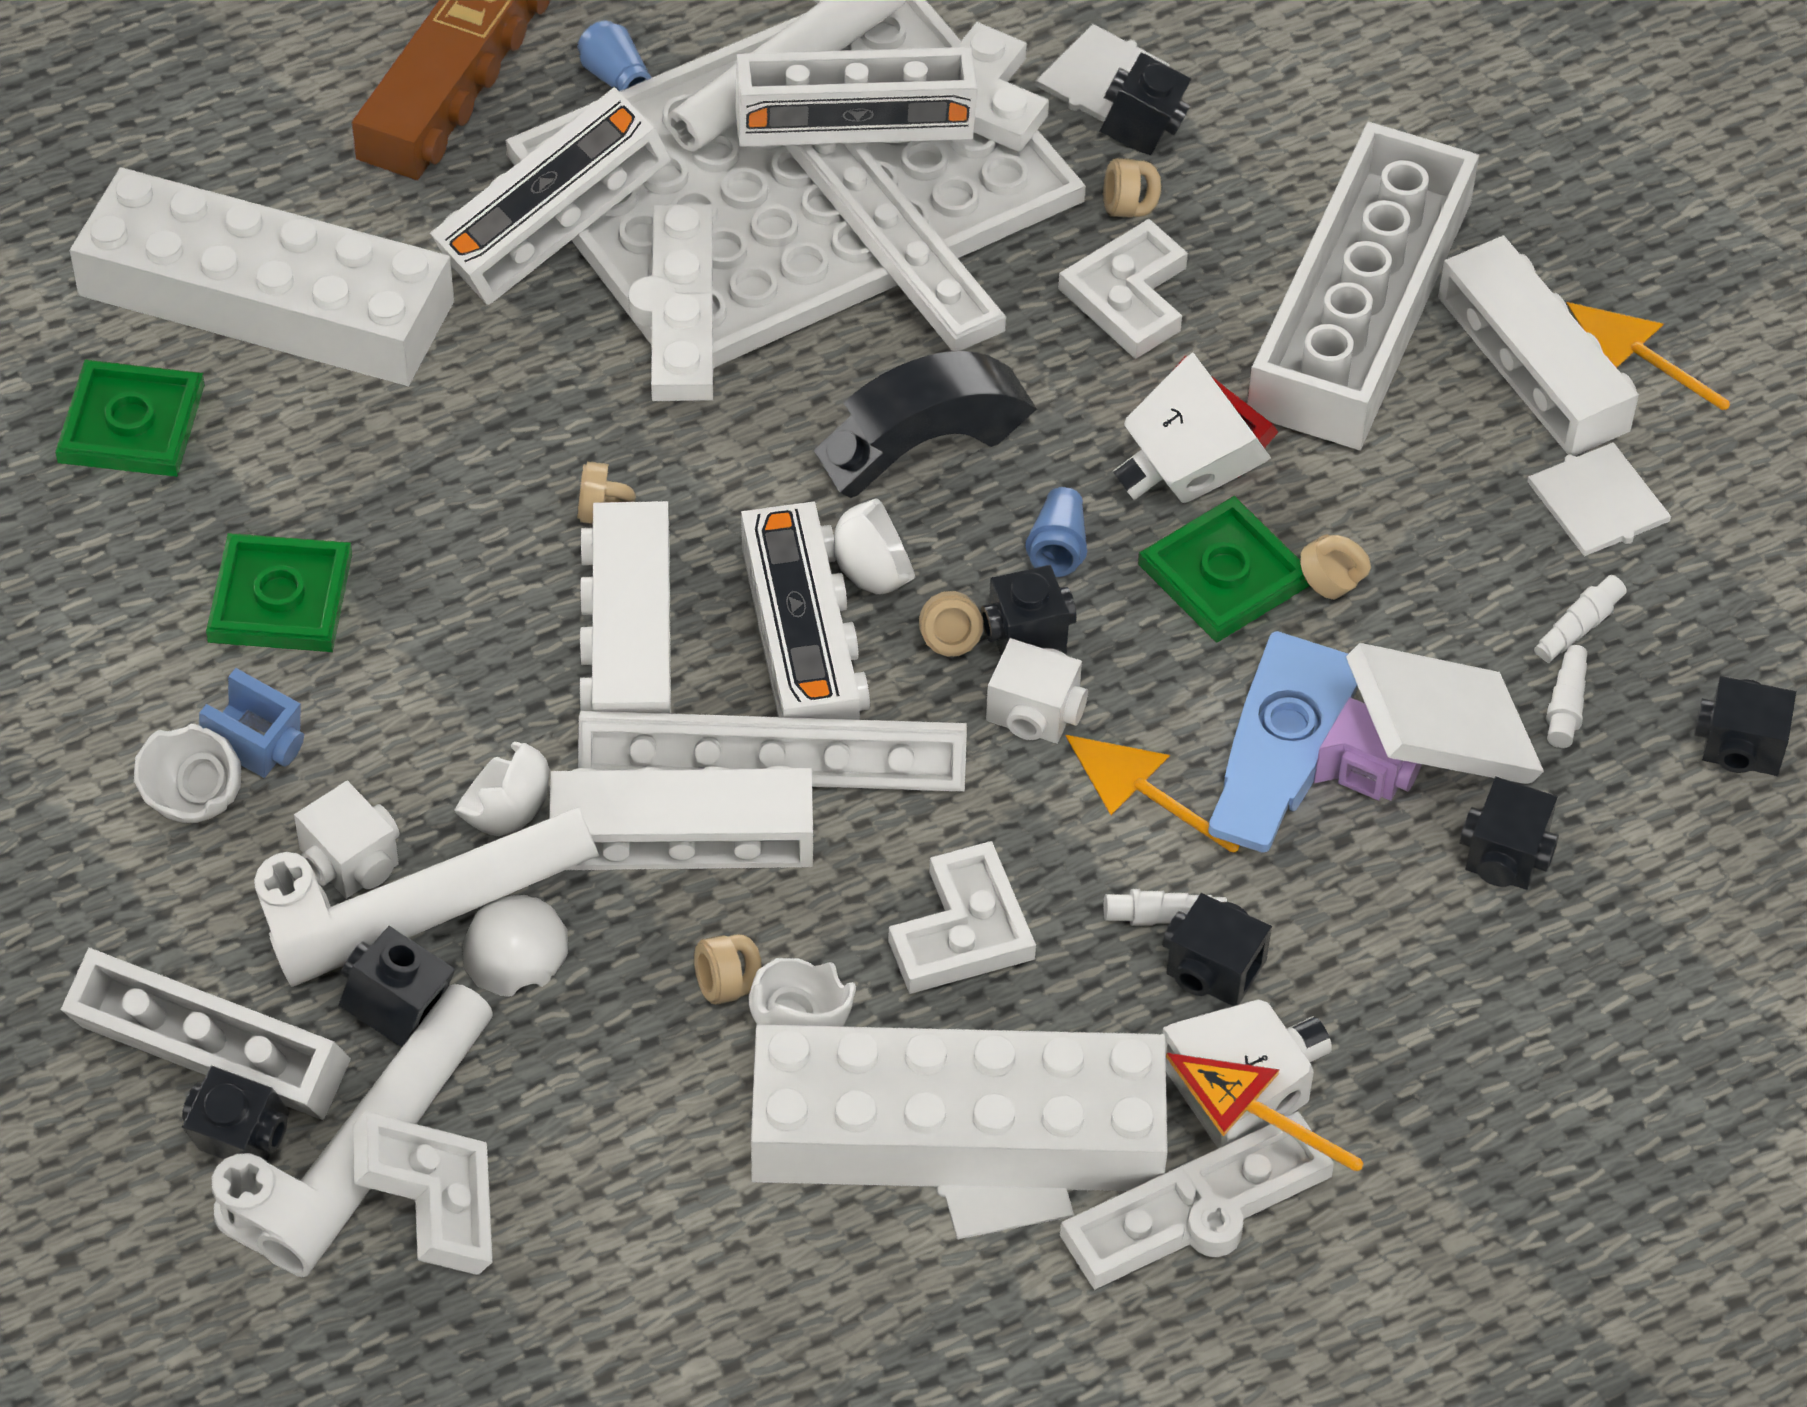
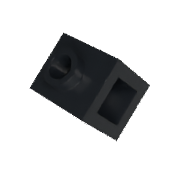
[1100,52,1192,156]
[981,565,1077,656]
[1694,676,1797,776]
[1459,776,1559,890]
[1162,893,1272,1006]
[338,926,455,1047]
[182,1065,290,1162]

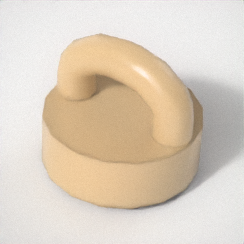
[1103,158,1161,217]
[577,462,636,524]
[1301,534,1371,600]
[919,591,983,657]
[694,935,762,1005]

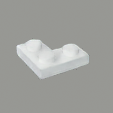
[957,22,1049,152]
[1058,219,1188,359]
[888,841,1036,994]
[353,1111,492,1275]

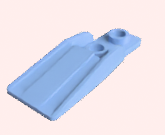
[1208,631,1358,852]

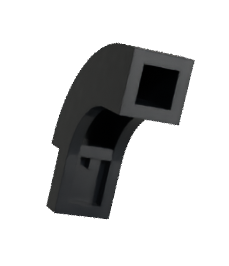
[814,351,1037,498]

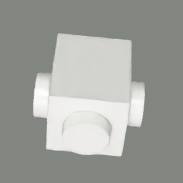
[986,638,1088,744]
[294,780,399,899]

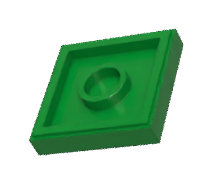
[55,360,205,477]
[1138,496,1310,643]
[206,533,352,652]

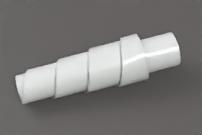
[1534,575,1626,664]
[1546,645,1588,748]
[1104,889,1227,926]

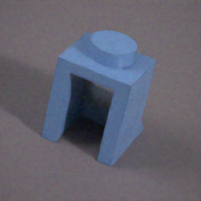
[199,668,304,778]

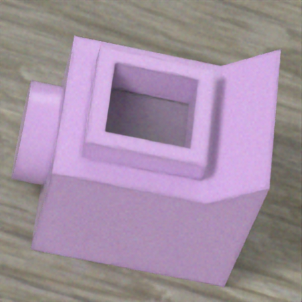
[1314,697,1422,801]

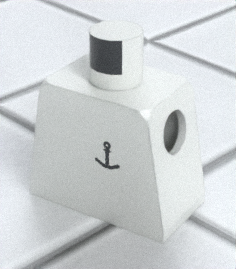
[1113,352,1271,503]
[1163,999,1332,1149]

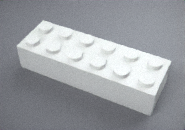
[1247,122,1479,451]
[70,167,454,386]
[751,1025,1167,1191]

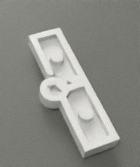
[628,204,713,401]
[1060,1111,1334,1290]

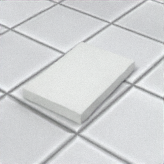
[1346,643,1544,784]

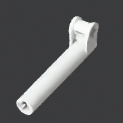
[667,0,906,152]
[254,807,599,987]
[212,984,493,1277]

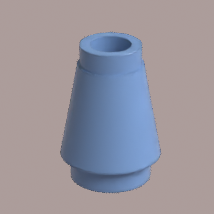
[578,21,652,92]
[1026,487,1087,577]

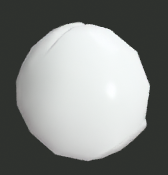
[834,499,915,594]
[134,724,241,823]
[454,742,550,836]
[463,895,568,996]
[749,958,856,1027]

